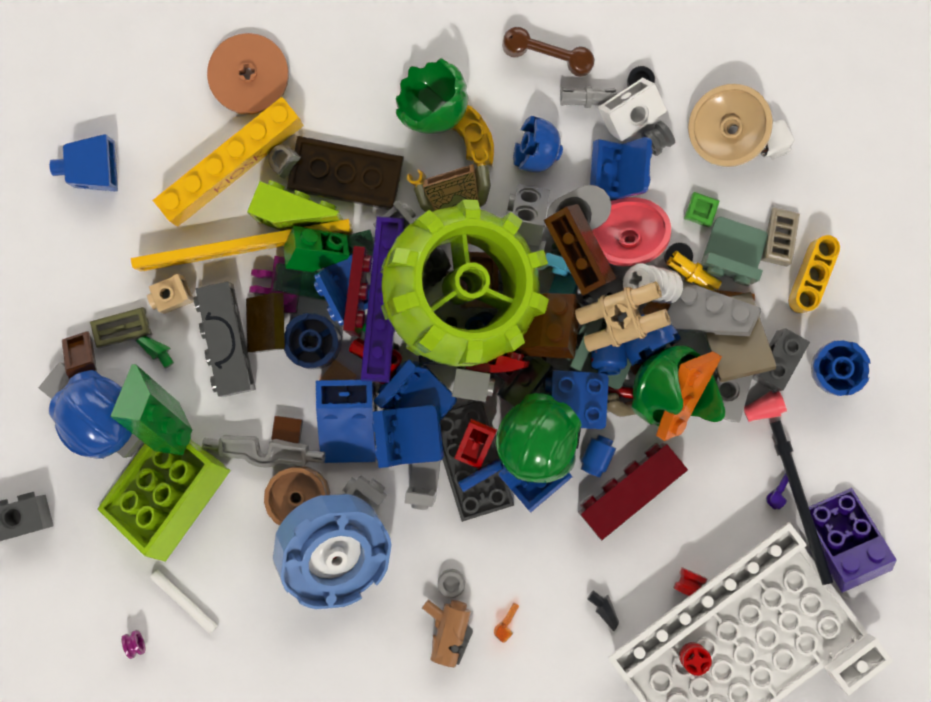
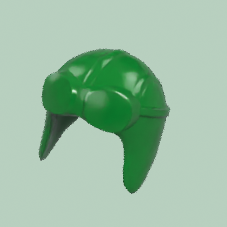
[631,345,725,426]
[496,393,582,483]

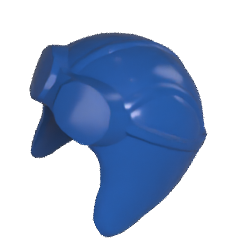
[49,370,132,459]

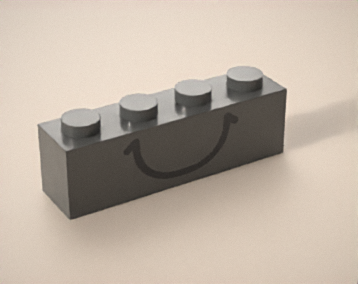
[193,281,256,397]

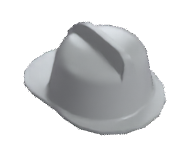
[547,185,612,230]

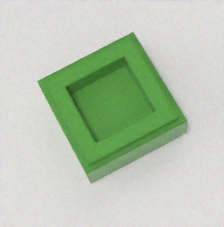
[684,192,720,228]

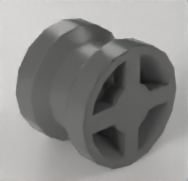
[641,121,675,156]

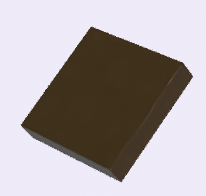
[246,293,285,353]

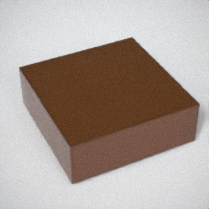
[271,416,303,444]

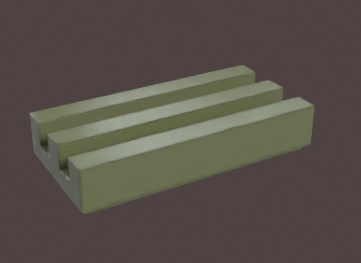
[90,307,152,348]

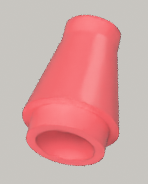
[743,391,787,422]

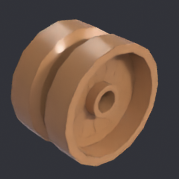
[264,466,330,525]

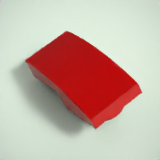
[466,352,530,373]

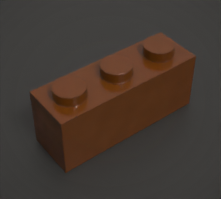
[544,204,617,296]

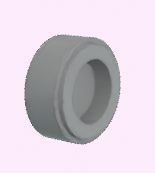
[438,569,465,598]

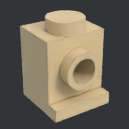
[147,274,194,314]

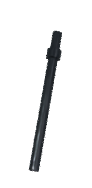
[770,420,833,585]

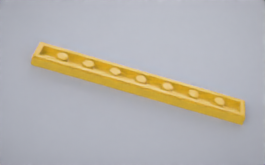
[131,219,353,272]

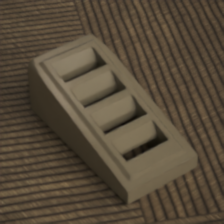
[760,207,800,267]

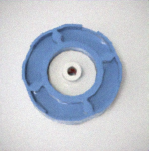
[273,494,392,609]

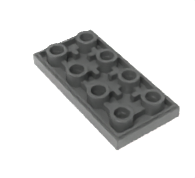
[440,401,514,522]

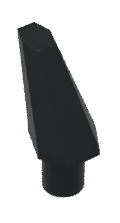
[587,590,619,631]

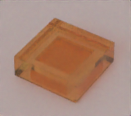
[319,360,358,381]

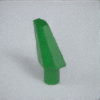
[135,336,174,369]

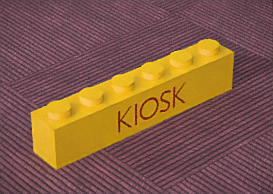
[152,97,304,227]

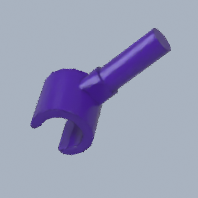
[766,473,789,510]

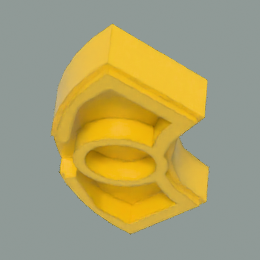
[452,105,494,166]

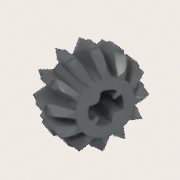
[423,246,451,289]

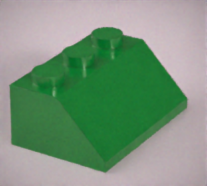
[110,364,192,455]

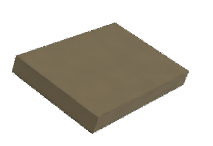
[704,292,776,383]

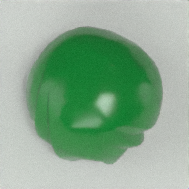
[395,58,469,134]

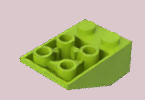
[247,180,343,231]

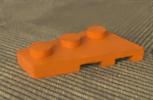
[656,351,722,441]

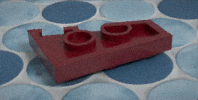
[343,246,372,337]

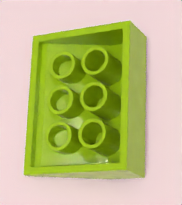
[97,439,231,562]

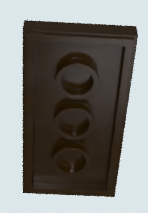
[287,136,404,210]

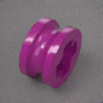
[121,630,146,659]

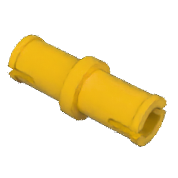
[666,250,722,292]

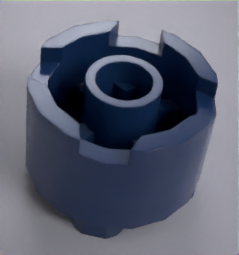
[284,313,342,370]

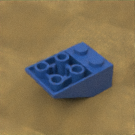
[316,380,376,463]

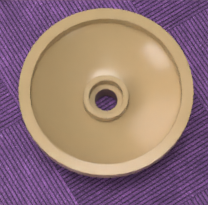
[688,84,773,167]

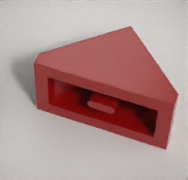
[454,419,497,469]

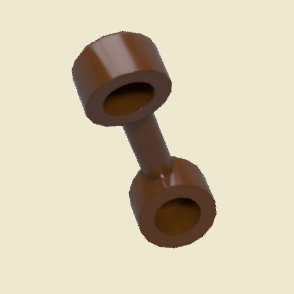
[502,27,595,77]

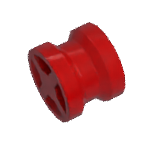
[673,567,708,596]
[679,642,712,676]

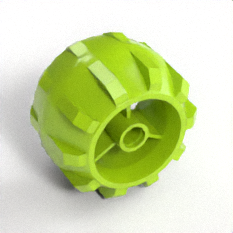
[380,200,549,366]

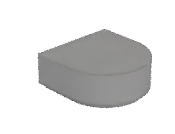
[268,144,301,179]

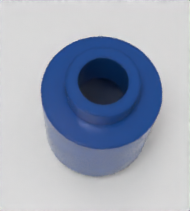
[580,434,616,478]

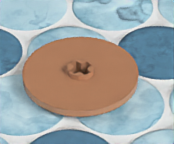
[207,33,289,114]

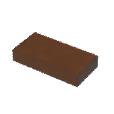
[62,331,97,379]

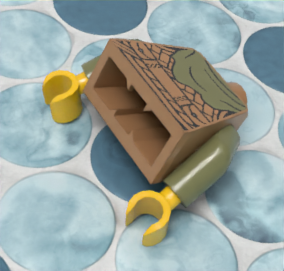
[407,150,491,212]

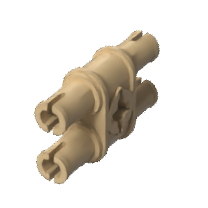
[575,281,671,352]

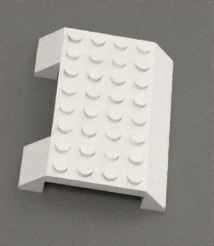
[608,522,894,702]

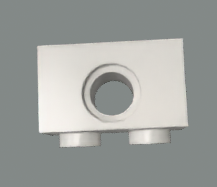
[598,78,667,141]

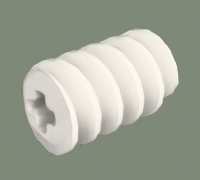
[623,263,683,304]

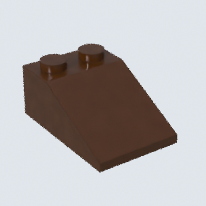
[503,293,581,359]

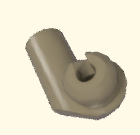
[607,393,636,417]

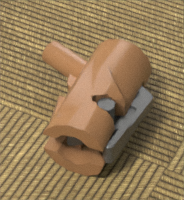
[422,599,473,668]

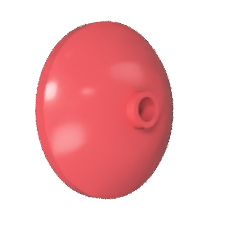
[592,197,671,267]

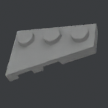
[667,280,761,336]

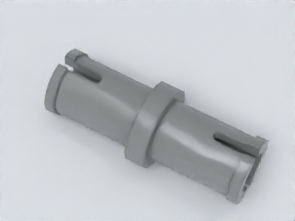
[560,86,617,108]

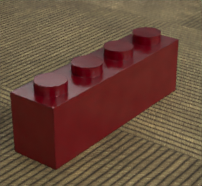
[578,443,688,541]

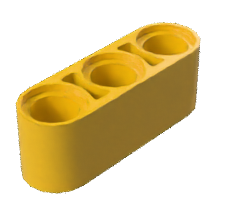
[788,235,840,313]

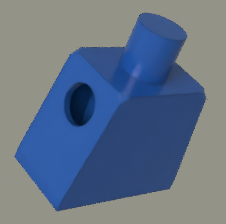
[49,134,118,192]

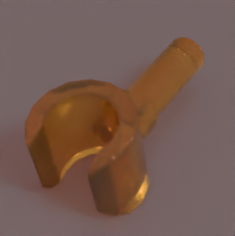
[494,603,519,643]

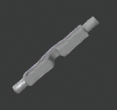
[202,435,326,468]

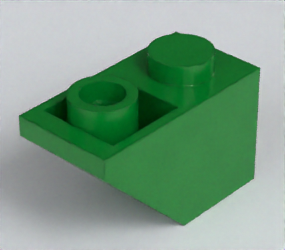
[284,226,349,272]

